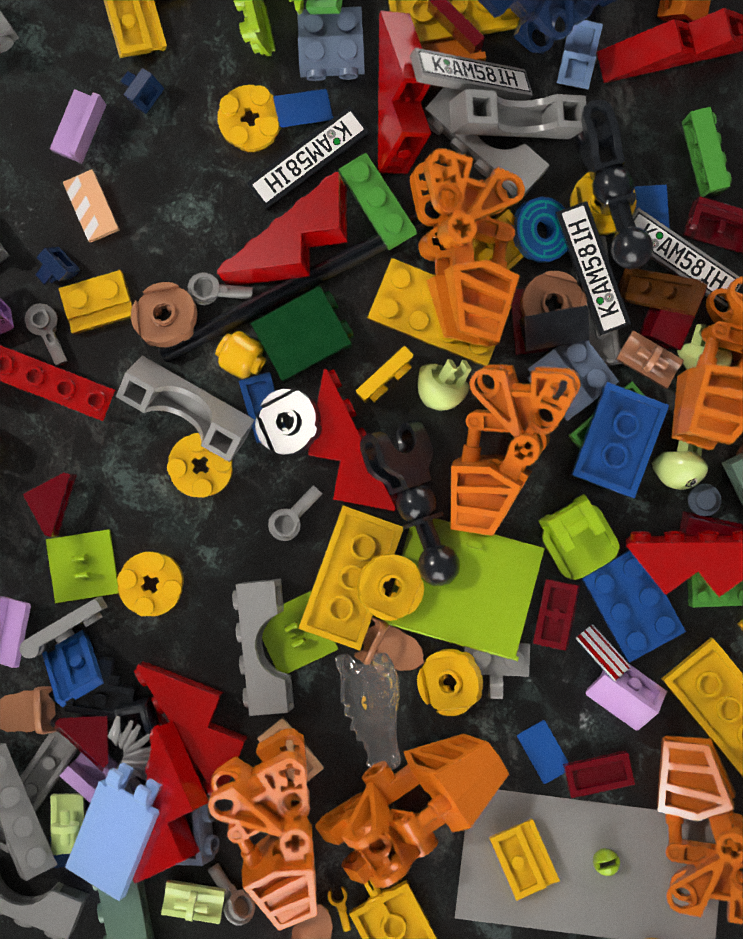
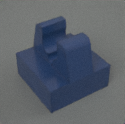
[120,68,165,114]
[36,247,80,285]

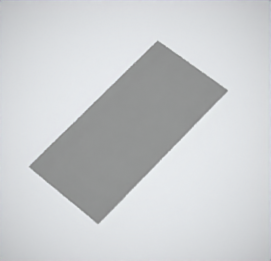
[455,790,719,939]

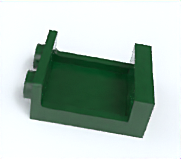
[251,286,354,383]

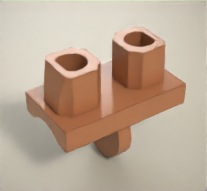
[615,330,684,389]

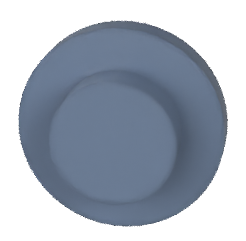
[688,484,721,516]

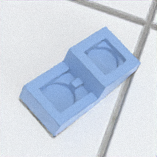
[557,20,603,90]

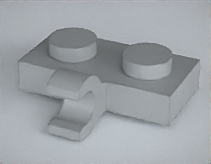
[464,643,530,699]

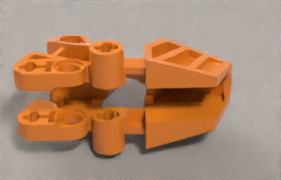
[410,149,525,347]
[672,277,743,450]
[450,364,581,536]
[208,728,317,931]
[315,734,509,888]
[657,736,743,924]

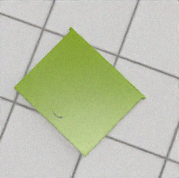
[381,518,545,662]

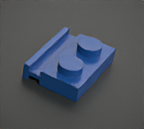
[42,630,104,707]

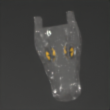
[336,652,401,770]

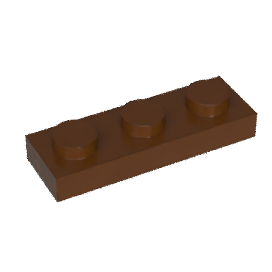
[618,268,708,316]

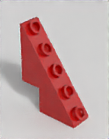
[597,8,743,83]
[378,11,431,174]
[217,172,347,285]
[0,345,115,421]
[308,369,397,511]
[626,530,743,597]
[134,661,247,801]
[133,721,209,884]

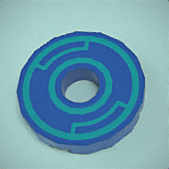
[512,197,568,263]

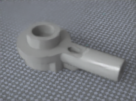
[187,272,253,305]
[25,303,67,366]
[268,485,322,541]
[208,863,255,926]

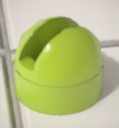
[593,848,620,876]

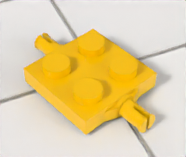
[349,879,437,939]

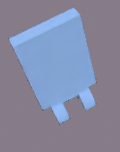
[65,762,162,901]

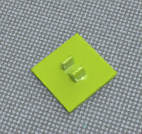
[45,529,119,603]
[262,591,339,674]

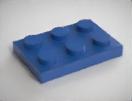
[571,382,669,498]
[582,550,686,663]

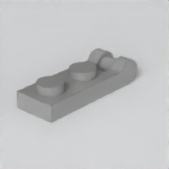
[20,596,108,659]

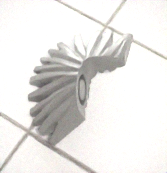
[108,716,151,795]

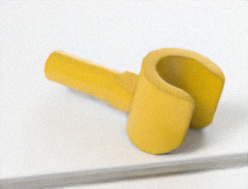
[328,886,351,932]

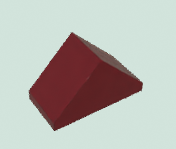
[23,472,77,537]
[54,716,108,772]

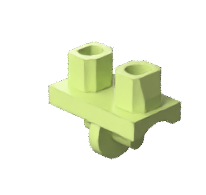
[50,793,86,855]
[161,879,226,924]

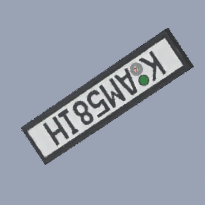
[247,106,369,211]
[555,201,631,336]

